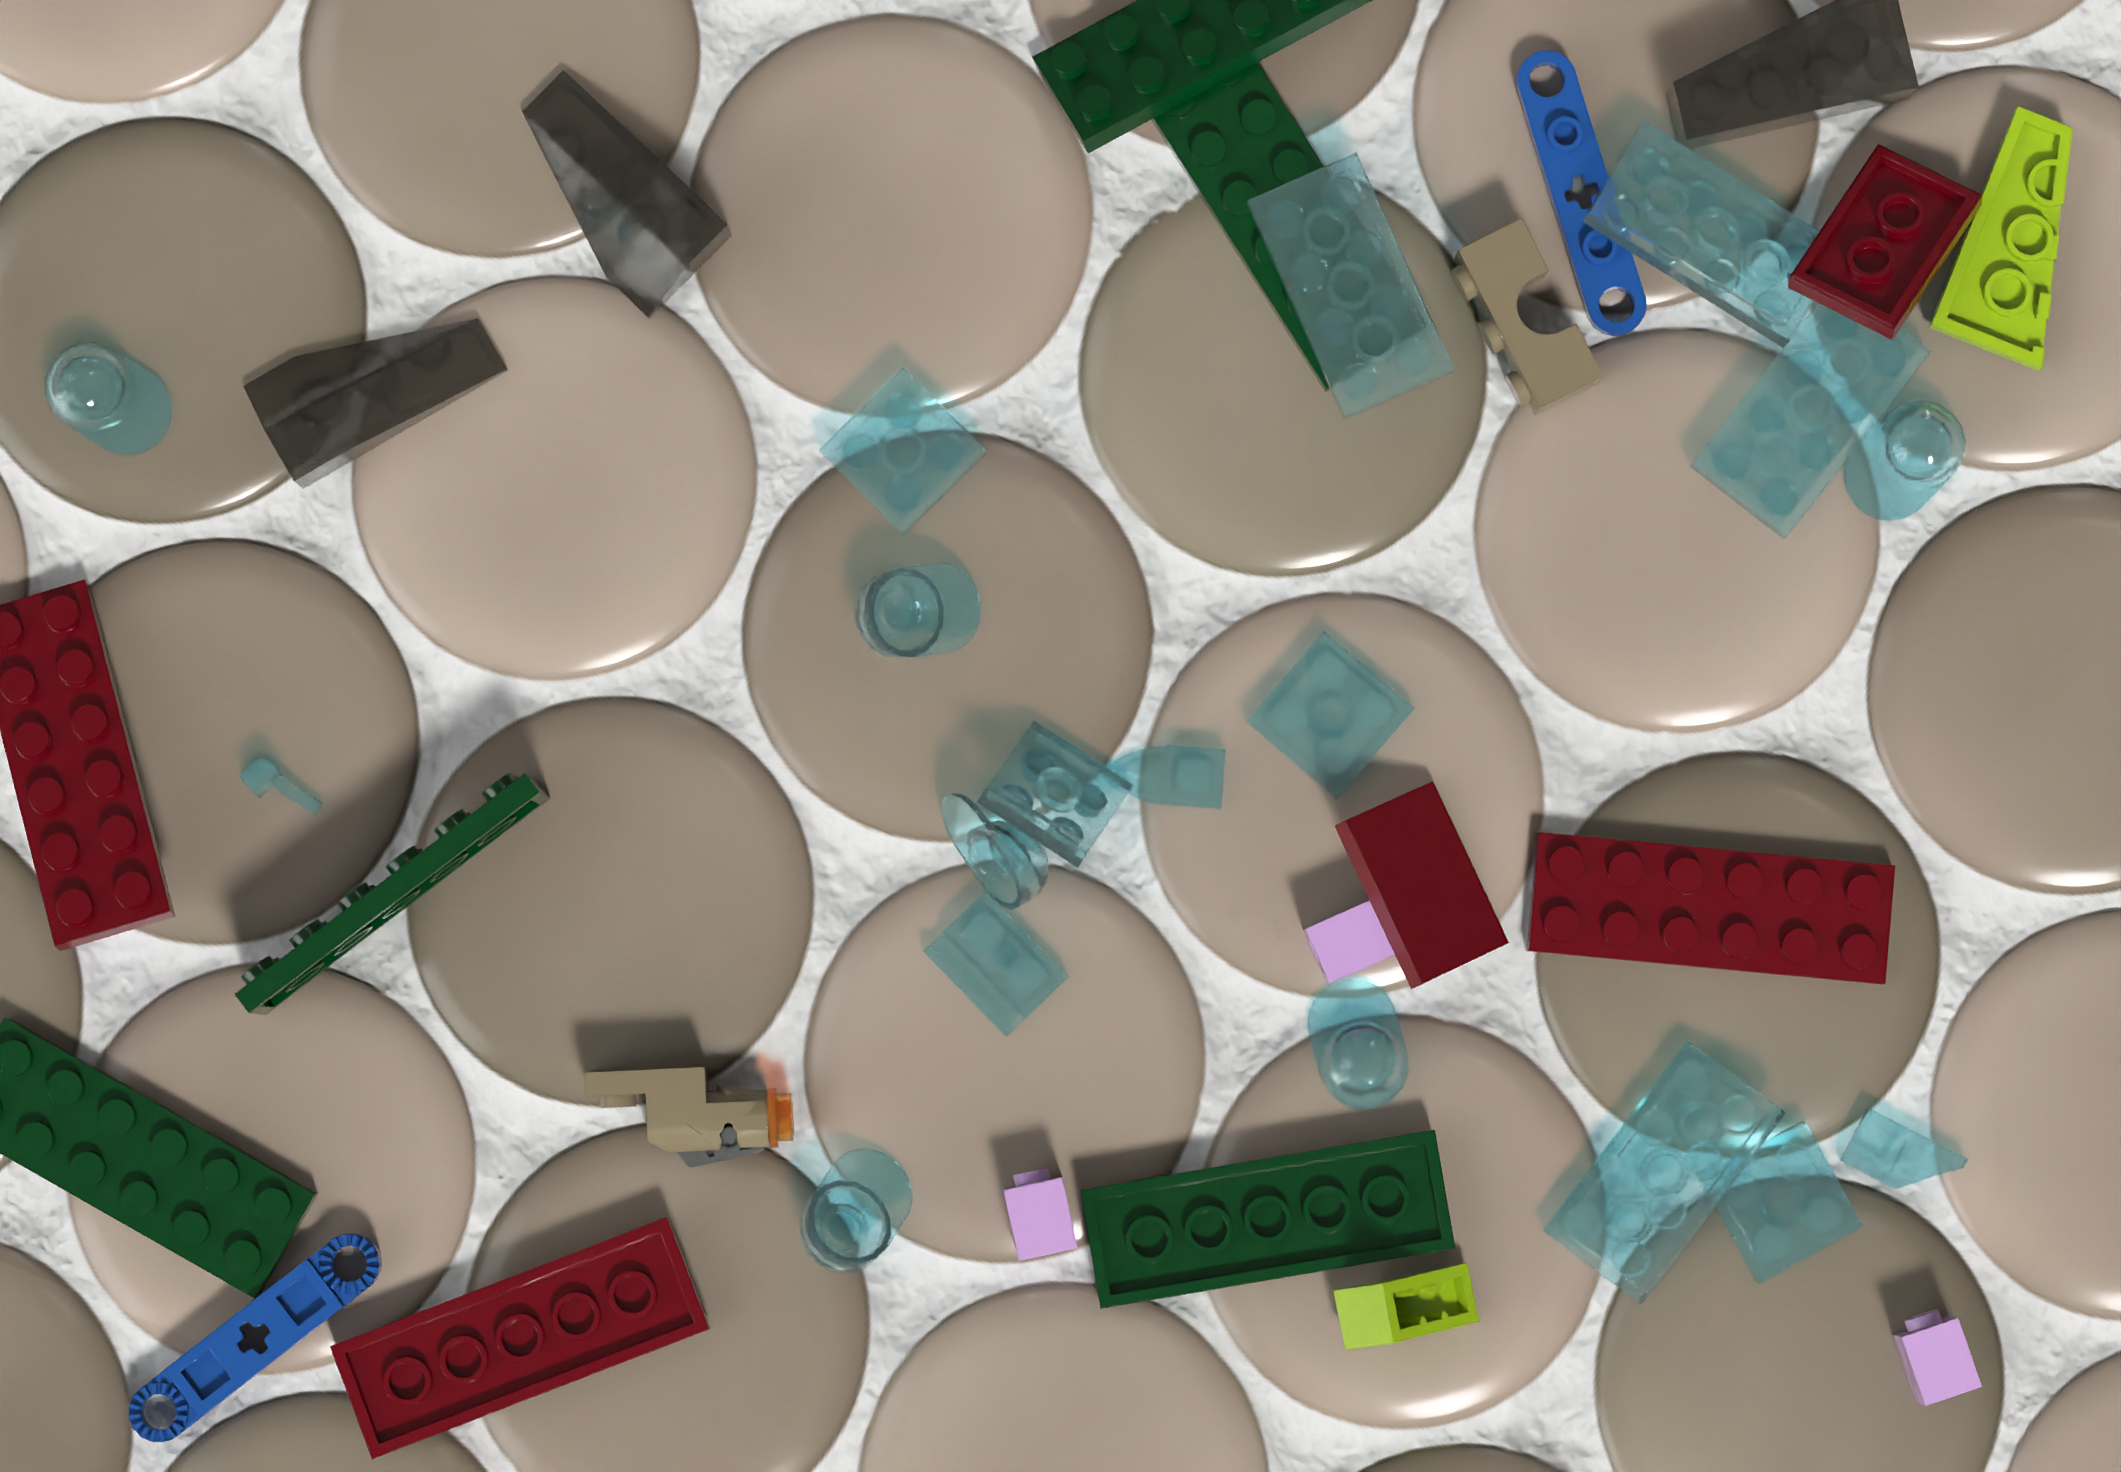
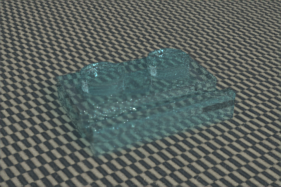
[923,891,1068,1037]

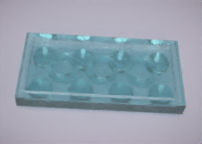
[1582,121,1819,348]
[1247,152,1454,420]
[1690,303,1931,539]
[1543,1040,1786,1305]

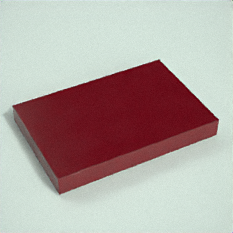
[1788,144,1983,341]
[1335,781,1509,989]

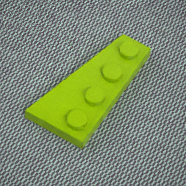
[1928,106,2073,371]

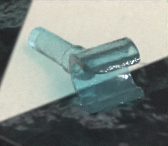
[240,757,323,815]

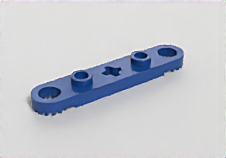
[1516,50,1647,337]
[128,1233,382,1442]

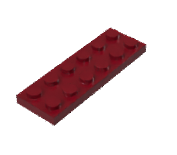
[0,579,176,951]
[1527,832,1895,985]
[330,1216,711,1459]

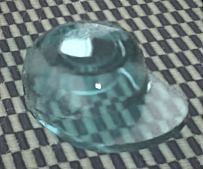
[44,342,172,455]
[1844,399,1967,521]
[854,562,981,658]
[941,792,1049,910]
[1307,979,1409,1110]
[799,1148,913,1273]

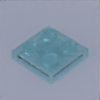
[819,367,987,536]
[1246,631,1414,799]
[977,720,1134,868]
[1698,1121,1863,1284]

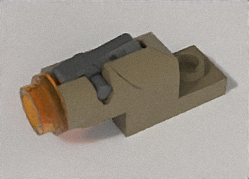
[584,1067,794,1167]

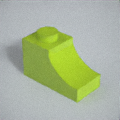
[1333,1263,1479,1350]

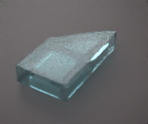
[1840,1108,1968,1189]

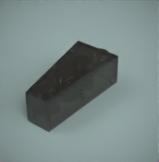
[1666,0,1919,152]

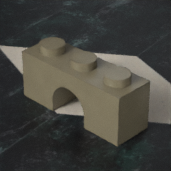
[1451,218,1603,415]

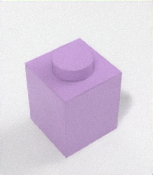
[1303,901,1395,985]
[1003,1168,1078,1261]
[1893,1309,1982,1406]

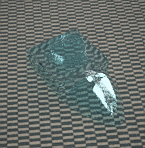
[1104,745,1226,810]

